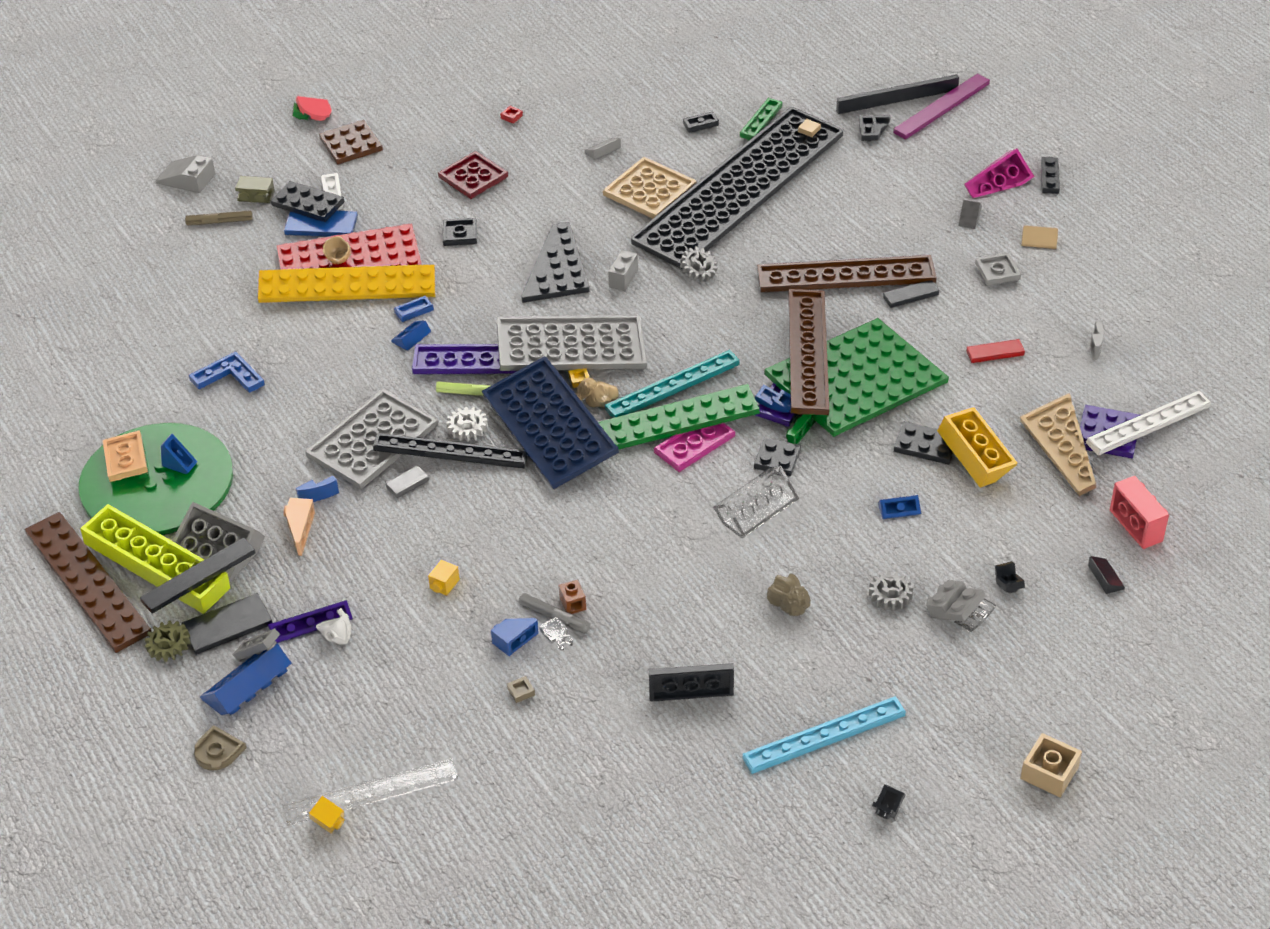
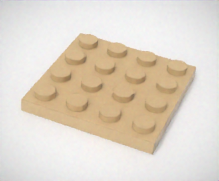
[603,157,697,219]

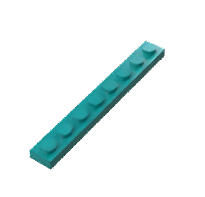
[605,349,740,418]

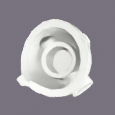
[316,608,351,645]

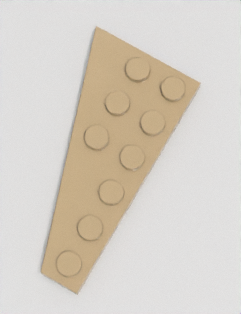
[1020,393,1096,496]

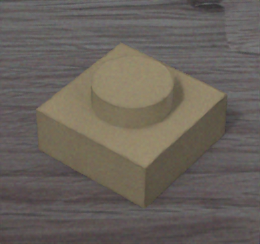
[507,676,535,703]

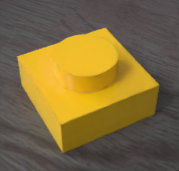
[568,368,590,388]

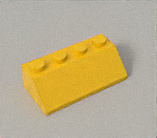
[937,407,1018,487]

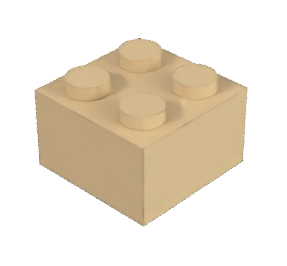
[1020,733,1082,798]

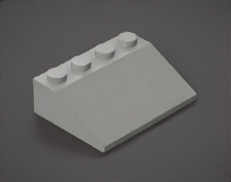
[172,502,265,583]

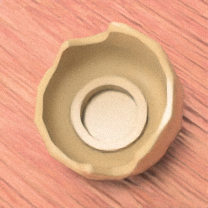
[323,236,351,264]

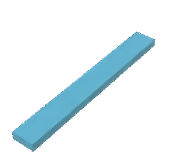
[742,696,906,774]

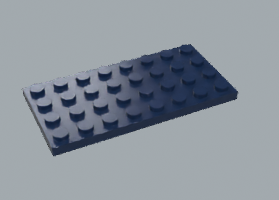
[482,356,619,490]

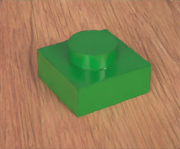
[292,103,309,120]

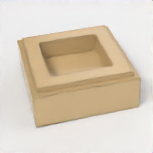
[798,119,821,137]

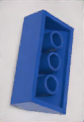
[199,643,292,715]

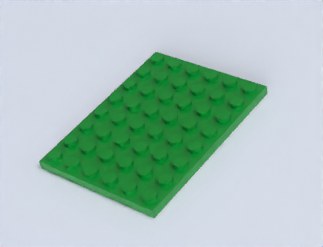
[764,318,949,437]

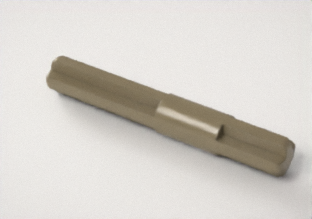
[185,211,253,226]

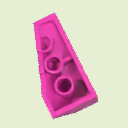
[964,148,1034,198]

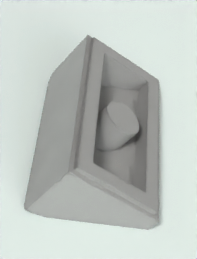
[585,138,621,160]

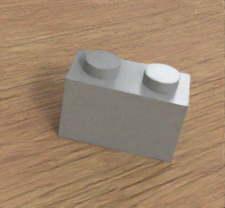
[608,250,638,291]

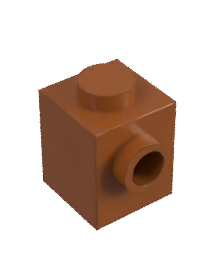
[559,579,587,614]

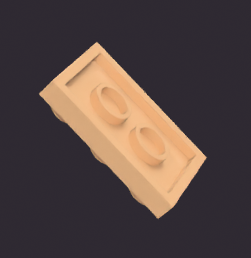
[103,430,148,482]

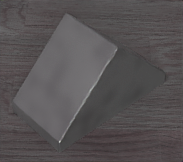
[958,200,982,229]

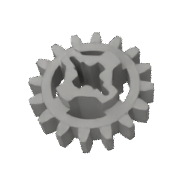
[680,247,718,282]
[869,571,913,611]

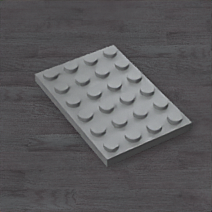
[305,389,438,489]

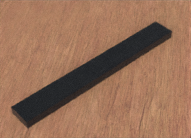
[836,74,959,114]
[373,433,527,469]

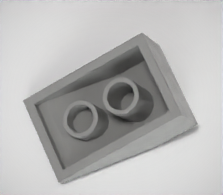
[156,155,215,193]

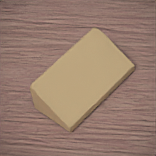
[1021,225,1058,249]

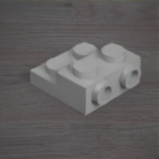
[926,580,986,621]

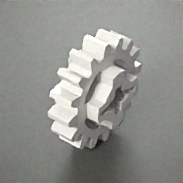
[447,407,488,441]

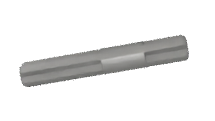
[519,593,591,633]

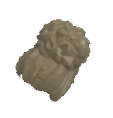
[767,573,811,616]

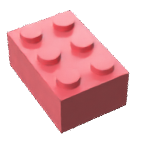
[1110,476,1169,549]

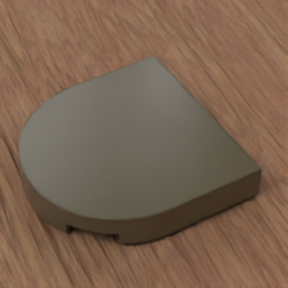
[194,725,247,770]

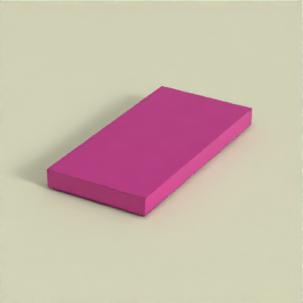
[654,423,735,472]

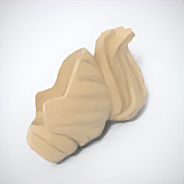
[576,377,619,408]

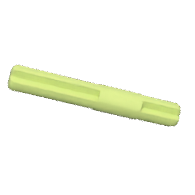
[436,381,491,396]

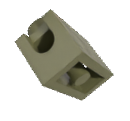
[235,176,275,203]

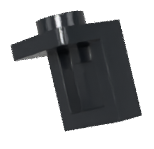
[995,561,1025,593]
[871,784,906,819]

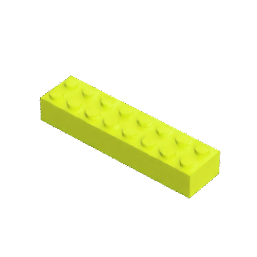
[80,504,230,614]

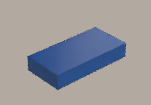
[394,296,434,322]

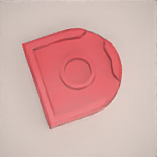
[296,96,332,121]

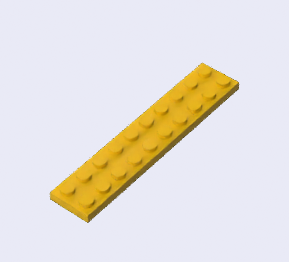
[258,264,435,303]

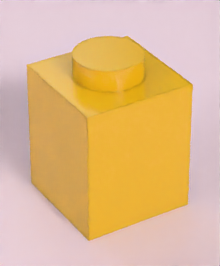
[428,560,460,596]
[309,795,345,833]

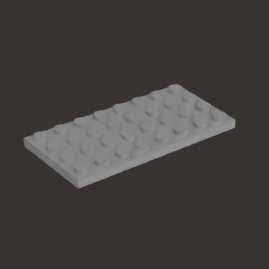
[496,315,647,371]

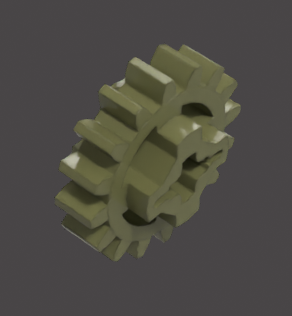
[145,620,191,662]

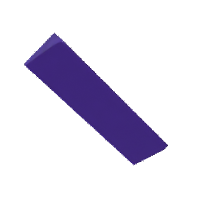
[268,600,353,644]

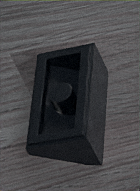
[1088,556,1125,594]

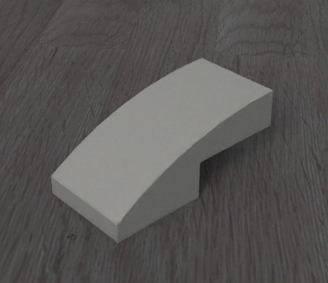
[1090,321,1104,360]

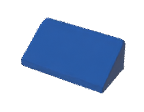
[391,320,431,350]
[878,495,922,519]

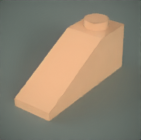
[284,498,315,556]

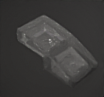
[954,598,996,632]

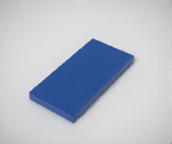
[284,211,358,237]

